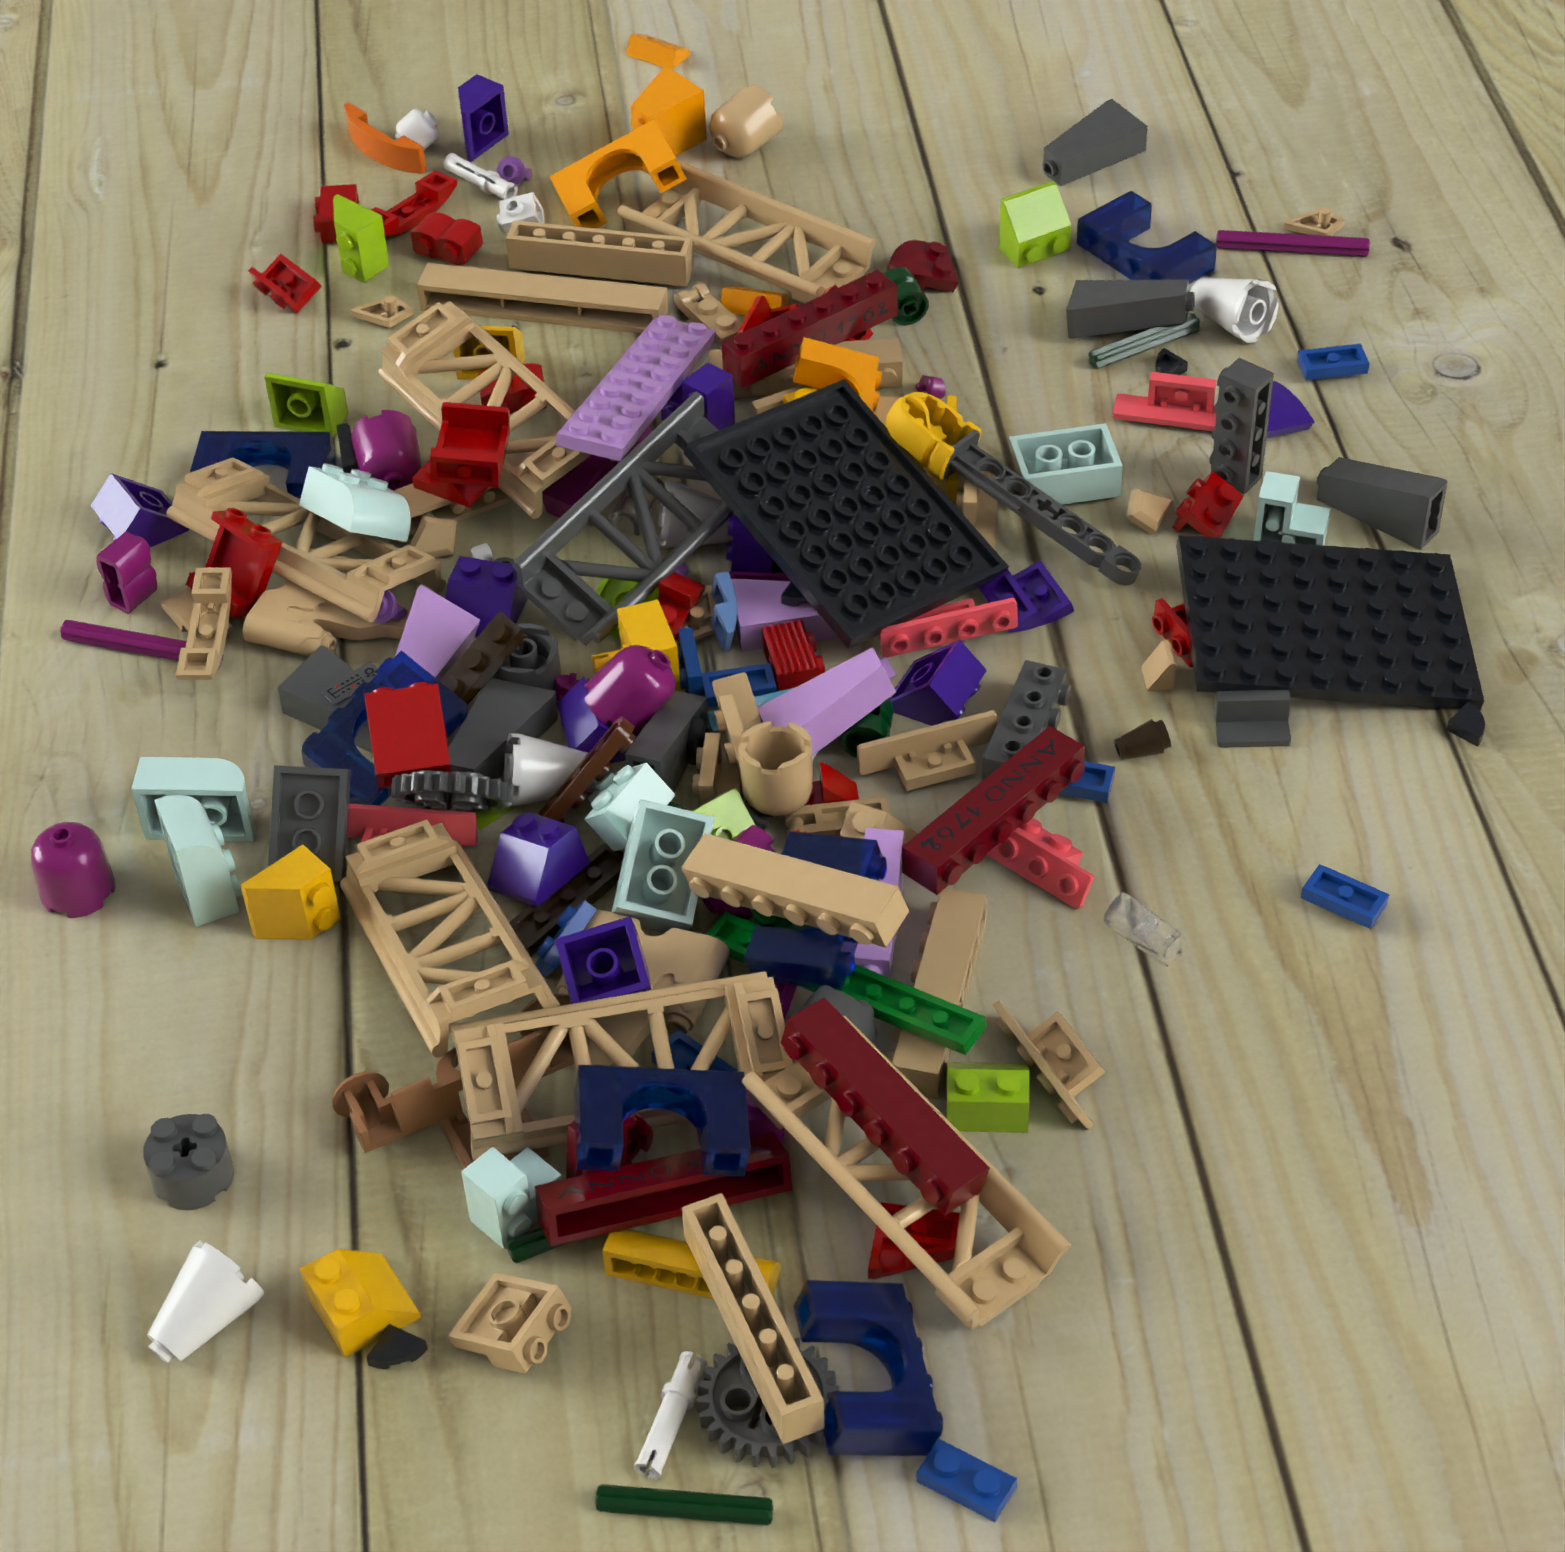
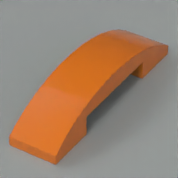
[344,102,426,174]

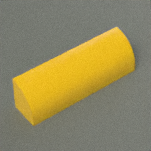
[602,1229,781,1299]

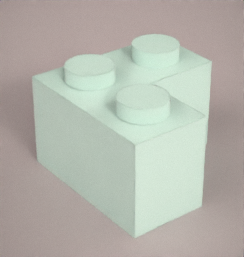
[1253,471,1331,546]
[584,762,675,851]
[461,1147,562,1249]

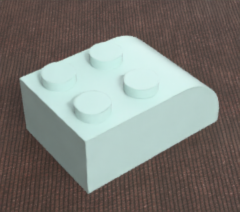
[1009,423,1123,505]
[299,464,411,542]
[131,757,256,842]
[154,795,242,927]
[612,799,715,932]

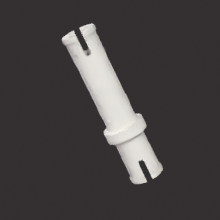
[443,153,518,200]
[633,1351,707,1480]

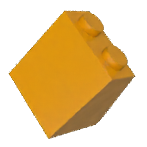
[631,66,707,156]

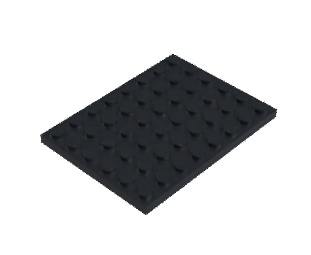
[683,380,1009,649]
[1176,535,1484,711]

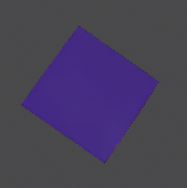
[1267,381,1315,438]
[979,560,1075,633]

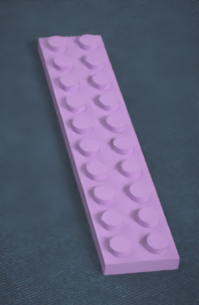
[556,315,716,461]

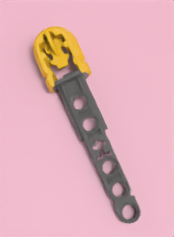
[886,392,1141,586]

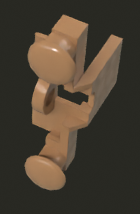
[332,993,574,1169]

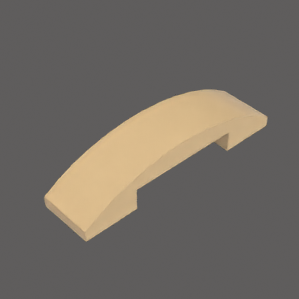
[176,567,232,680]

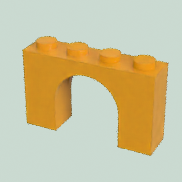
[549,119,687,228]
[793,337,882,416]

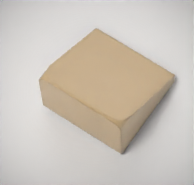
[1141,639,1176,691]

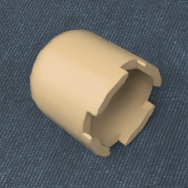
[709,84,784,158]
[738,721,813,816]

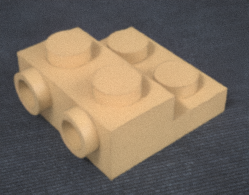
[448,1272,572,1374]

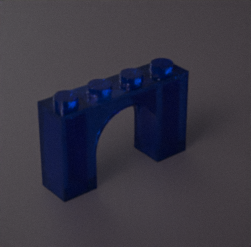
[1076,191,1217,284]
[190,431,335,499]
[301,650,467,806]
[744,831,887,991]
[574,1065,751,1177]
[793,1280,944,1456]

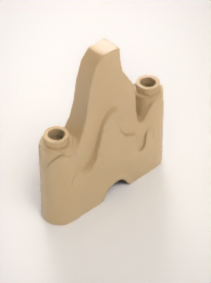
[243,547,410,656]
[556,909,730,1078]

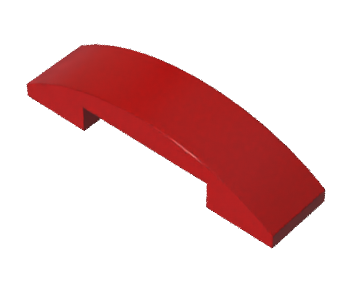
[371,170,458,236]

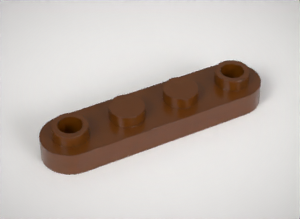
[537,716,636,823]

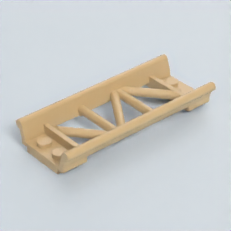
[617,161,876,303]
[378,301,616,519]
[166,457,446,623]
[340,820,561,1058]
[449,971,793,1160]
[742,1015,1071,1331]

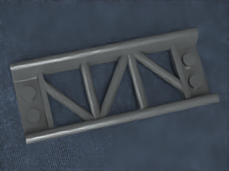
[512,392,734,646]

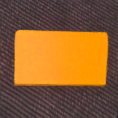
[626,34,691,69]
[721,285,789,316]

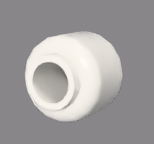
[395,109,439,151]

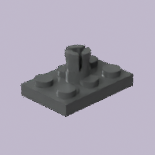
[268,765,351,882]

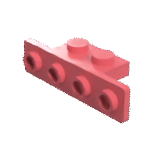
[1112,372,1217,431]
[879,598,1018,658]
[347,804,478,847]
[986,818,1094,909]

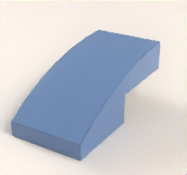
[710,571,737,652]

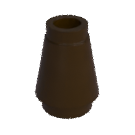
[1114,719,1171,760]

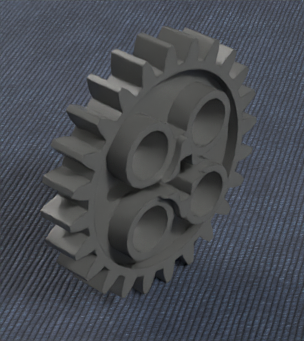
[391,771,513,812]
[696,1337,840,1468]

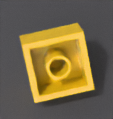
[591,600,681,691]

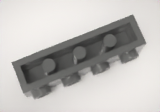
[1209,358,1274,495]
[982,660,1071,781]

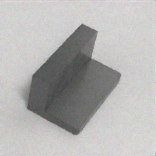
[1214,690,1291,748]

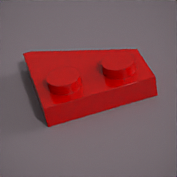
[868,1202,960,1279]

